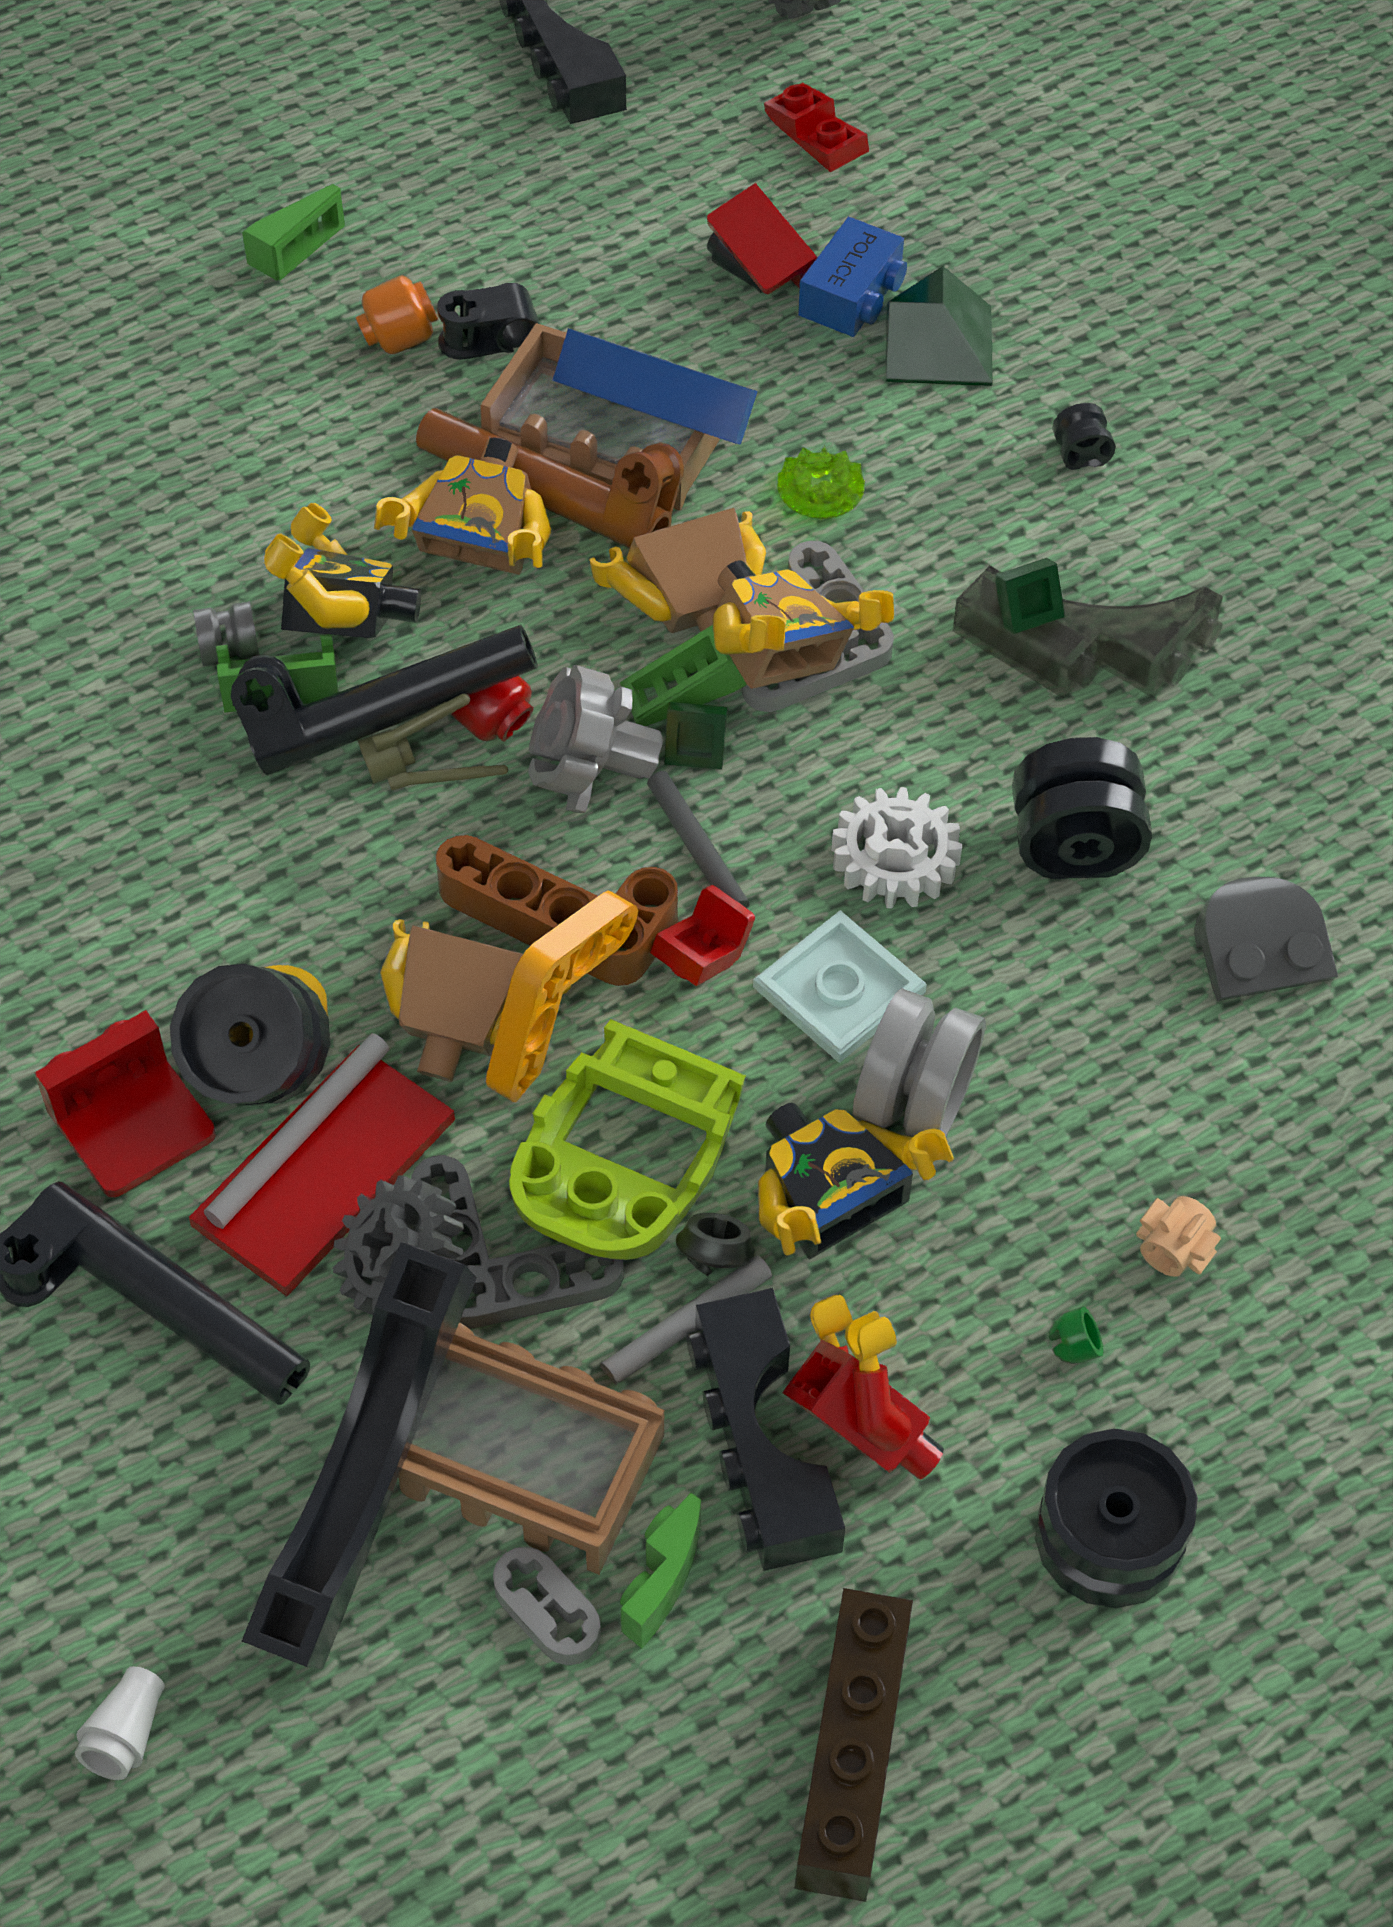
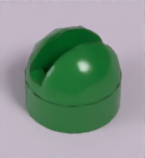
[1048,1306,1104,1364]

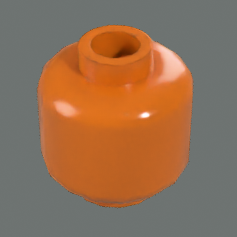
[356,275,439,354]

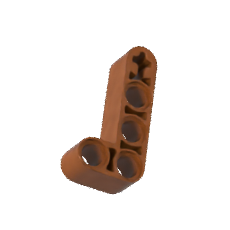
[436,835,678,986]

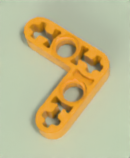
[486,890,638,1102]

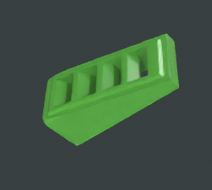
[242,184,345,281]
[620,625,747,726]

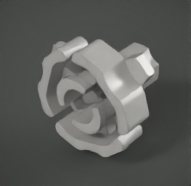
[528,665,663,813]

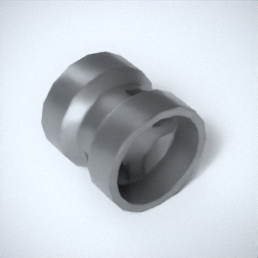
[193,601,259,666]

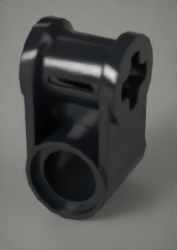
[437,283,540,360]

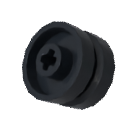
[1012,737,1152,879]
[170,964,330,1105]
[1035,1428,1198,1608]

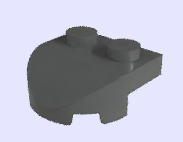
[1194,876,1338,1001]

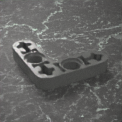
[411,1155,624,1329]

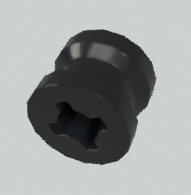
[1052,403,1116,470]

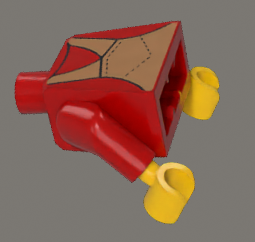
[782,1295,944,1479]

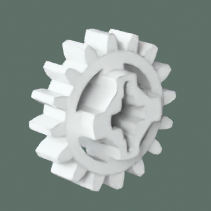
[831,787,962,908]

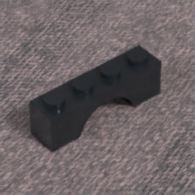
[686,1288,845,1571]

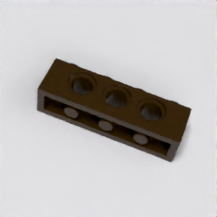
[794,1588,913,1902]

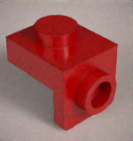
[650,885,755,986]

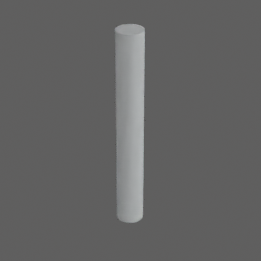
[600,1256,772,1385]

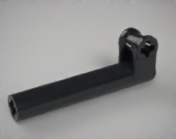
[231,624,538,775]
[0,1181,310,1405]

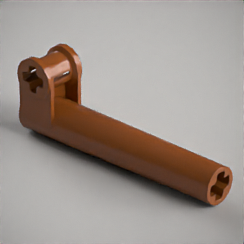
[416,408,684,549]

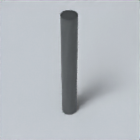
[647,771,750,908]

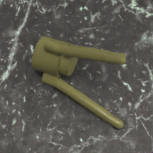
[357,694,508,790]

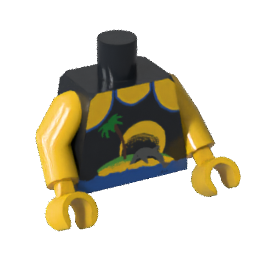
[264,503,421,638]
[758,1102,954,1260]

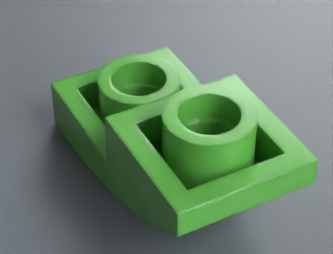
[620,1492,701,1649]

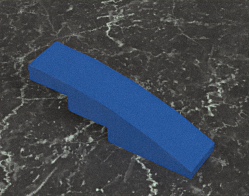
[552,328,758,445]

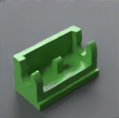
[216,634,339,713]

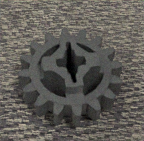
[333,1175,464,1315]

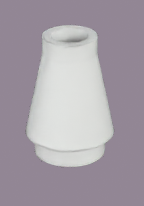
[75,1666,165,1780]

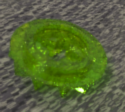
[777,445,865,519]

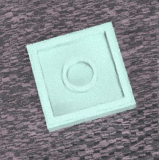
[753,910,927,1063]

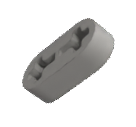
[493,1547,601,1665]

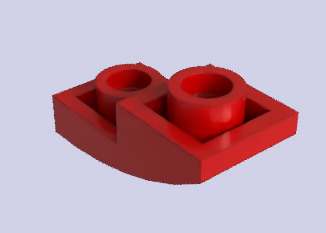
[764,82,869,172]

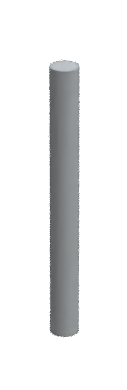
[204,1033,389,1228]

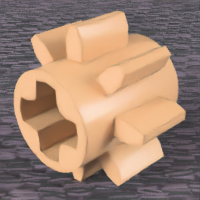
[1136,1196,1221,1277]

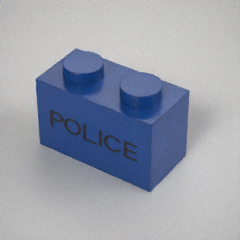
[798,216,907,337]

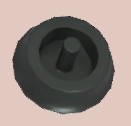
[676,1213,755,1276]

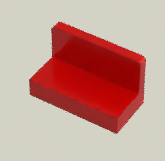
[707,182,817,294]

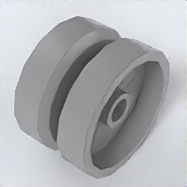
[852,988,986,1138]

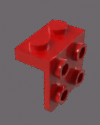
[34,1010,216,1197]

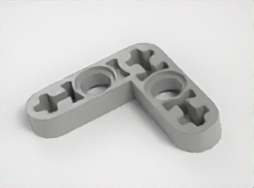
[742,541,894,712]

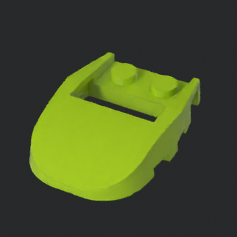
[509,1019,746,1260]

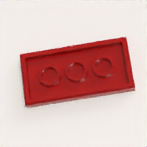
[189,1045,455,1297]

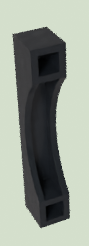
[499,0,627,124]
[242,1241,477,1669]

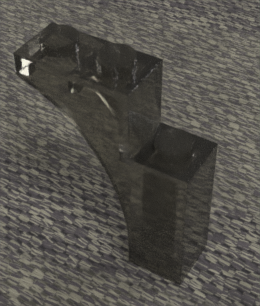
[952,565,1223,699]

